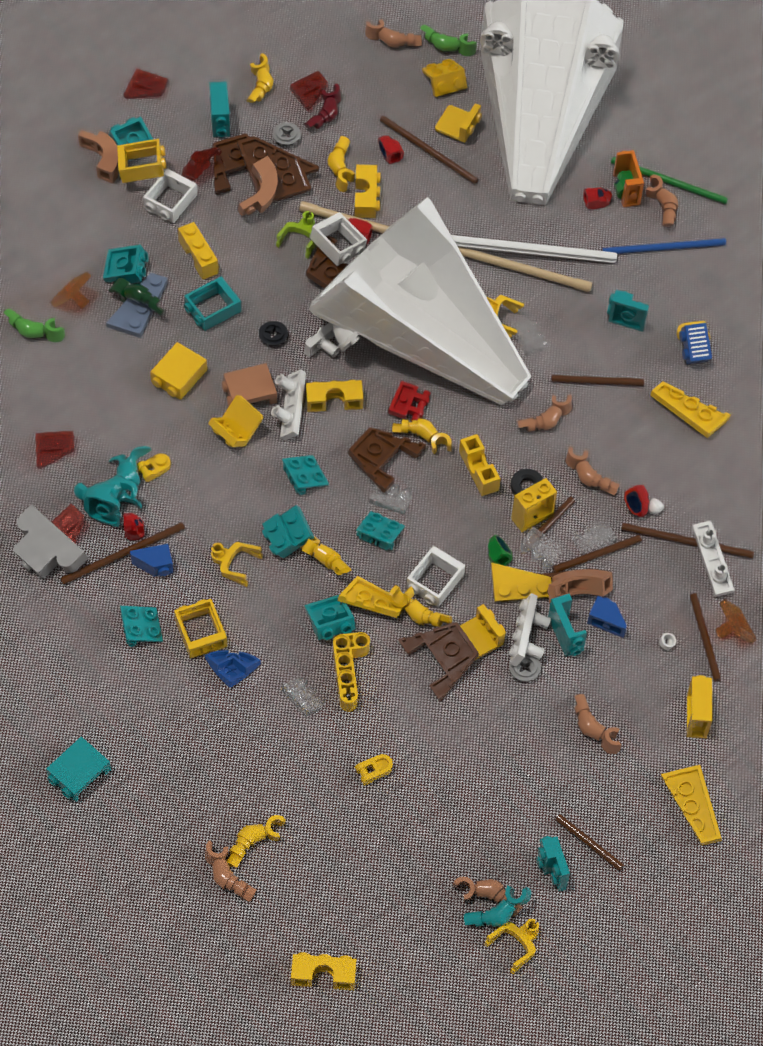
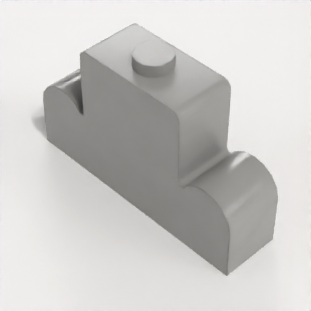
[13,504,89,578]

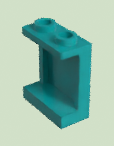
[548,593,587,657]
[46,736,111,802]

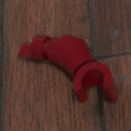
[304,83,342,129]

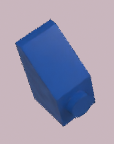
[130,544,173,577]
[587,596,627,638]

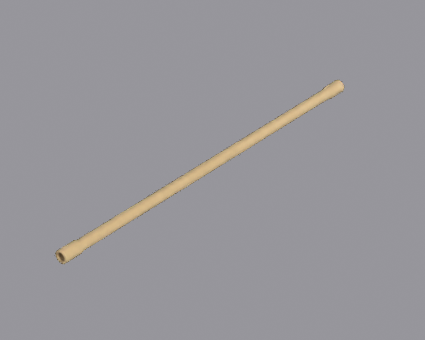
[299,201,593,293]

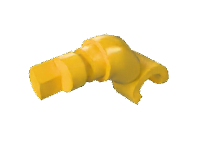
[246,53,274,103]
[327,136,356,192]
[392,418,452,454]
[300,535,352,575]
[388,585,452,627]
[227,815,286,868]

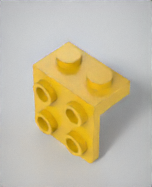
[422,59,467,97]
[435,103,482,143]
[208,395,263,447]
[460,604,506,660]

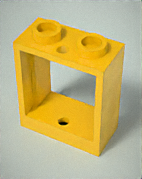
[117,139,167,183]
[511,478,557,532]
[174,599,227,659]
[687,675,712,739]

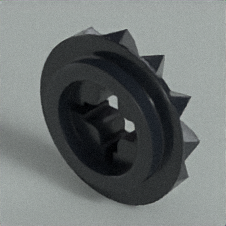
[259,321,288,347]

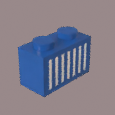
[679,323,712,364]

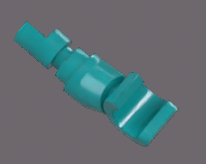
[464,885,532,927]

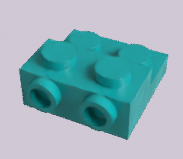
[108,117,153,162]
[103,244,149,284]
[606,290,649,332]
[262,505,314,558]
[304,594,356,640]
[536,836,570,892]

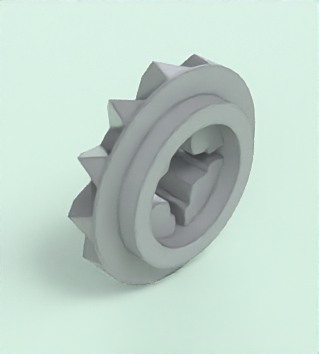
[273,122,300,147]
[509,654,541,682]

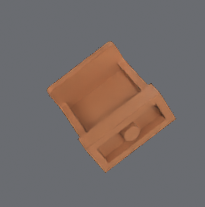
[221,363,277,406]

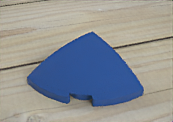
[205,650,261,688]

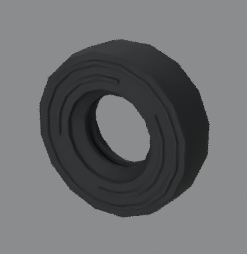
[510,468,543,498]

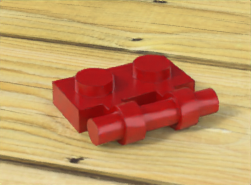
[388,381,431,422]

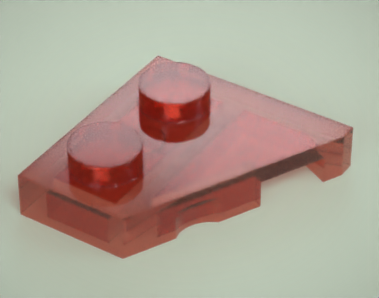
[123,68,169,99]
[290,70,328,111]
[181,147,222,181]
[35,430,75,469]
[52,503,86,544]

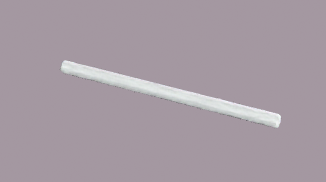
[451,235,617,263]

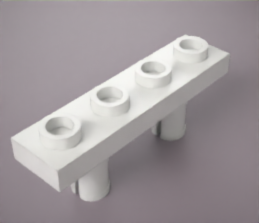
[304,322,340,358]
[271,369,306,441]
[692,520,734,597]
[509,593,551,667]

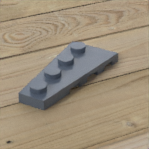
[106,273,168,338]

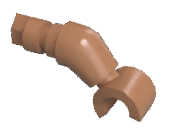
[365,19,422,48]
[646,174,678,227]
[516,394,572,432]
[565,446,620,495]
[574,694,622,754]
[205,840,257,902]
[452,877,523,918]

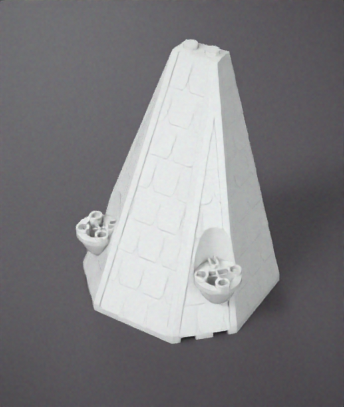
[480,0,624,205]
[309,197,531,405]

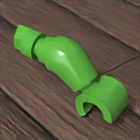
[420,24,477,56]
[4,308,65,342]

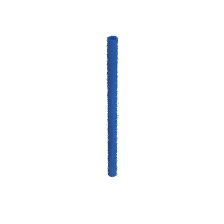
[602,238,726,254]

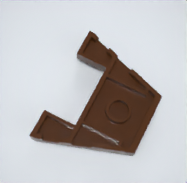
[213,133,249,195]
[306,235,347,289]
[348,427,426,493]
[398,622,479,701]

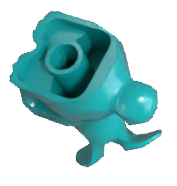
[74,446,152,527]

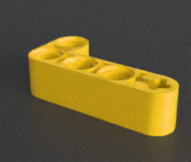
[333,632,370,712]

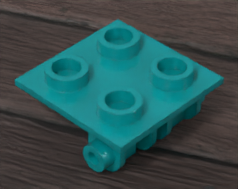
[282,455,329,495]
[356,511,405,551]
[120,605,163,647]

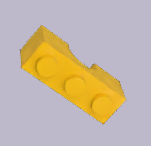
[354,164,381,218]
[178,222,219,280]
[306,380,364,412]
[459,434,501,496]
[291,952,356,991]

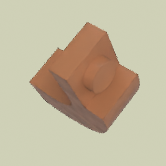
[78,130,119,184]
[238,156,278,216]
[548,569,613,603]

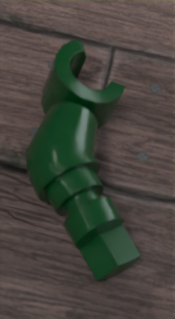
[108,278,164,316]

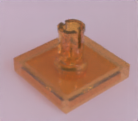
[50,271,91,309]
[715,599,757,644]

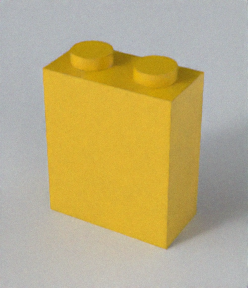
[150,342,207,400]

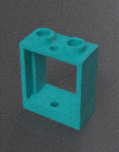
[209,81,230,138]
[184,276,242,331]

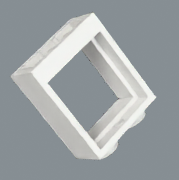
[143,169,197,223]
[310,212,367,266]
[406,545,465,607]

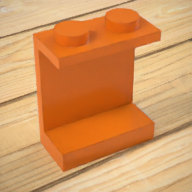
[613,150,644,207]

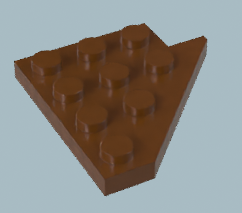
[237,136,319,202]

